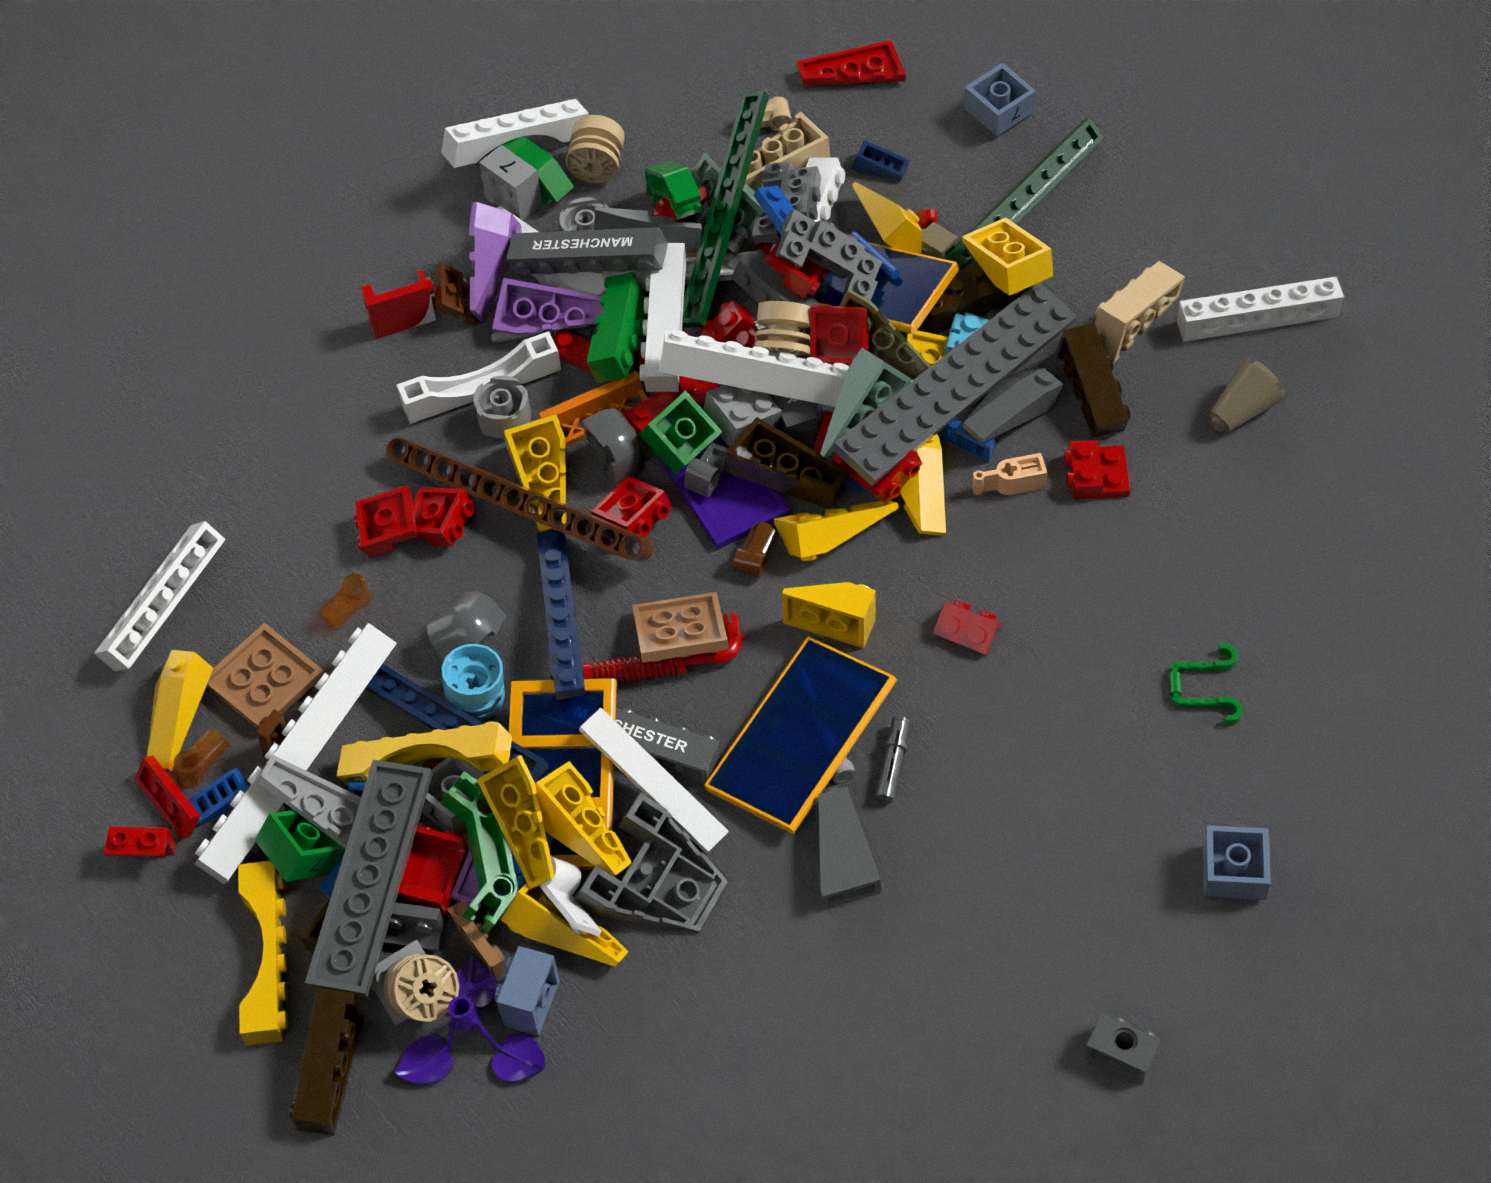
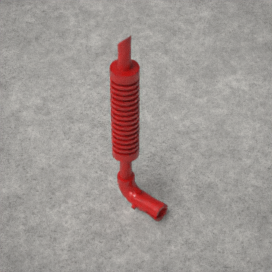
[549,612,745,684]

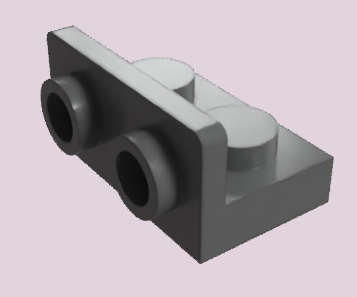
[383,903,445,952]

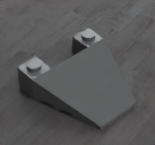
[574,793,728,933]

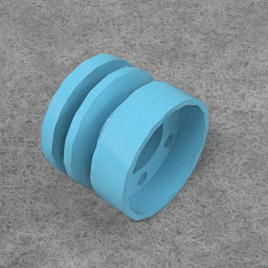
[442,644,505,721]

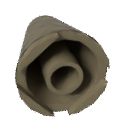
[1209,358,1285,433]

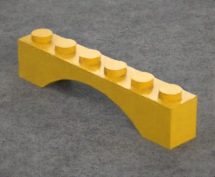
[336,722,512,786]
[238,861,288,1046]

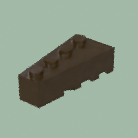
[916,261,1032,334]
[1056,322,1131,438]
[723,417,849,509]
[289,988,364,1135]

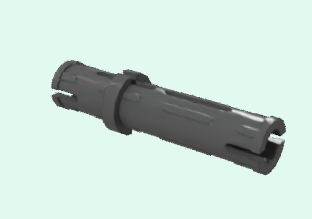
[875,716,910,804]

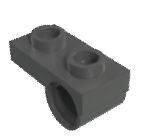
[684,442,728,498]

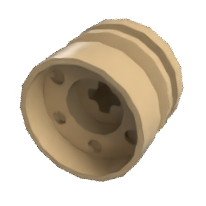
[565,115,625,183]
[754,301,811,358]
[383,953,459,1022]

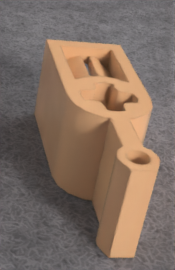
[972,453,1047,495]

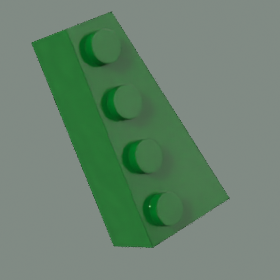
[587,272,648,383]

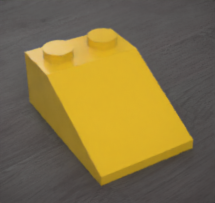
[962,218,1053,296]
[782,582,876,648]

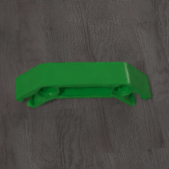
[487,117,574,205]
[644,160,702,220]
[440,771,518,934]

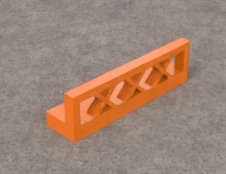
[539,371,648,448]

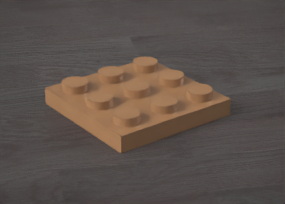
[632,592,729,663]
[206,623,324,728]

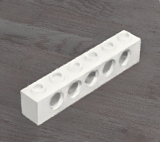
[1177,277,1344,342]
[94,521,226,672]

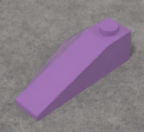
[469,202,522,321]

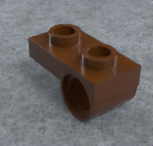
[256,710,286,760]

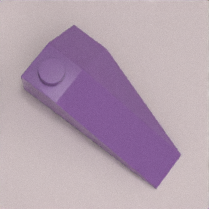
[492,278,603,335]

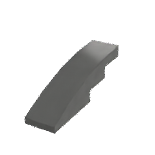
[594,207,702,252]

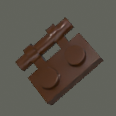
[435,263,475,325]

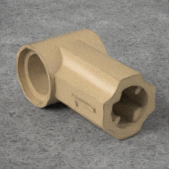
[761,97,792,131]

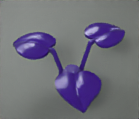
[395,956,546,1085]

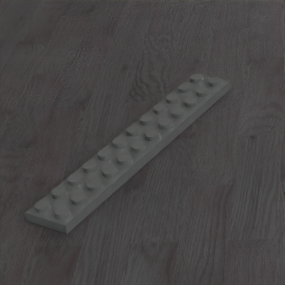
[831,283,1078,486]

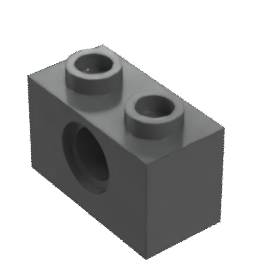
[1084,1013,1161,1084]

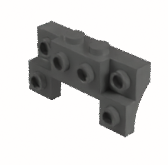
[752,162,821,244]
[775,209,882,301]

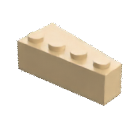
[745,111,831,191]
[1095,261,1185,364]

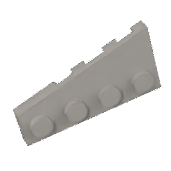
[258,754,361,849]

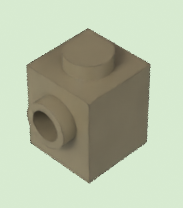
[921,222,958,259]

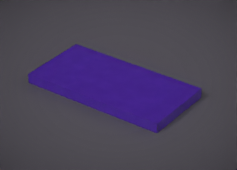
[649,405,791,550]

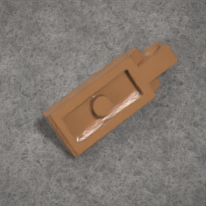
[447,901,505,979]

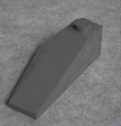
[962,368,1063,443]

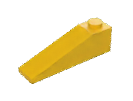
[852,182,923,254]
[504,414,566,532]
[900,433,946,536]
[774,501,898,561]
[147,650,213,772]
[477,755,555,889]
[535,762,632,877]
[501,883,629,967]

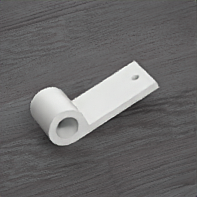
[539,856,602,936]

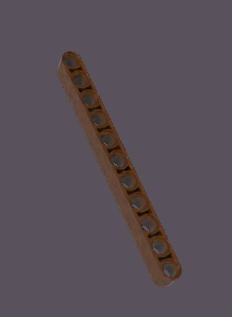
[386,438,654,562]

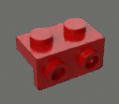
[933,599,1002,655]
[104,826,176,857]

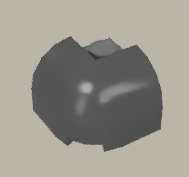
[582,409,642,488]
[427,591,507,662]

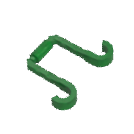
[1168,643,1243,726]

